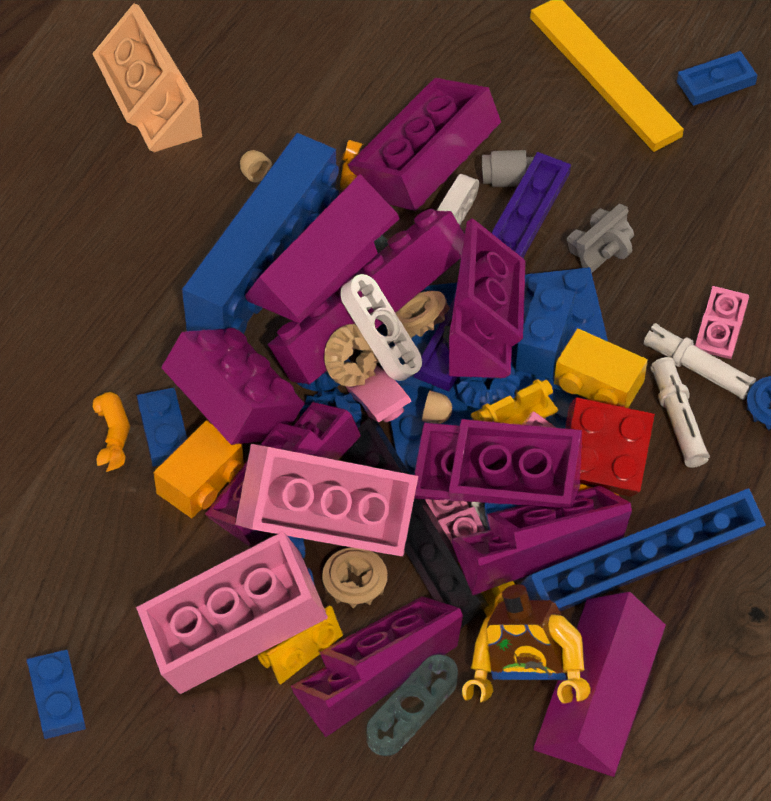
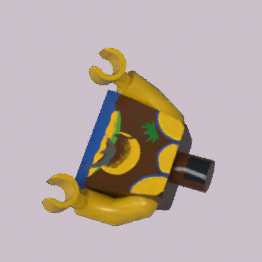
[462,584,591,704]

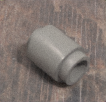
[482,150,534,187]

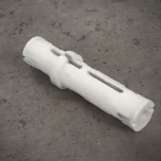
[643,323,756,400]
[650,357,710,468]

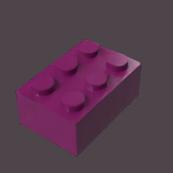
[161,328,305,445]

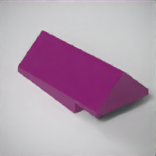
[245,174,399,323]
[449,218,525,378]
[205,402,361,548]
[414,419,582,508]
[452,486,632,595]
[534,592,666,777]
[291,597,463,737]

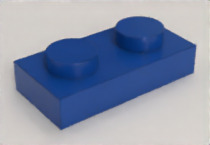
[677,51,757,106]
[137,387,187,467]
[27,650,86,739]

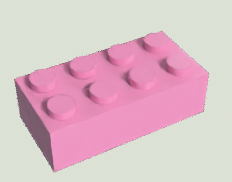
[235,444,418,556]
[136,531,328,694]

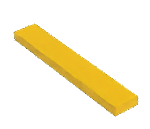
[530,0,684,152]

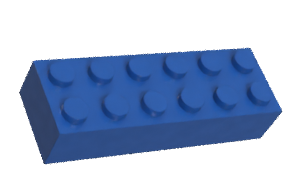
[182,133,339,334]

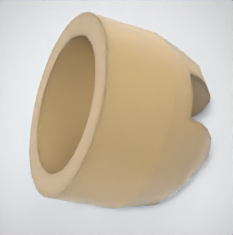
[240,150,272,182]
[422,390,452,424]

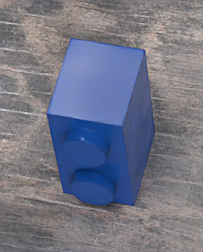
[516,283,575,379]

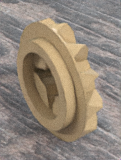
[396,291,450,338]
[324,324,379,387]
[322,547,387,609]

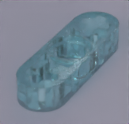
[367,654,458,756]

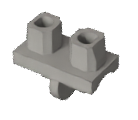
[567,204,634,273]

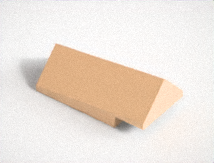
[93,3,202,152]

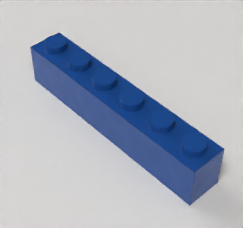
[520,488,766,611]

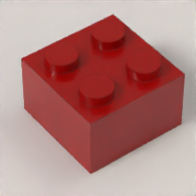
[565,397,655,497]

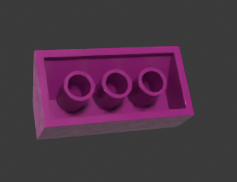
[348,78,501,211]

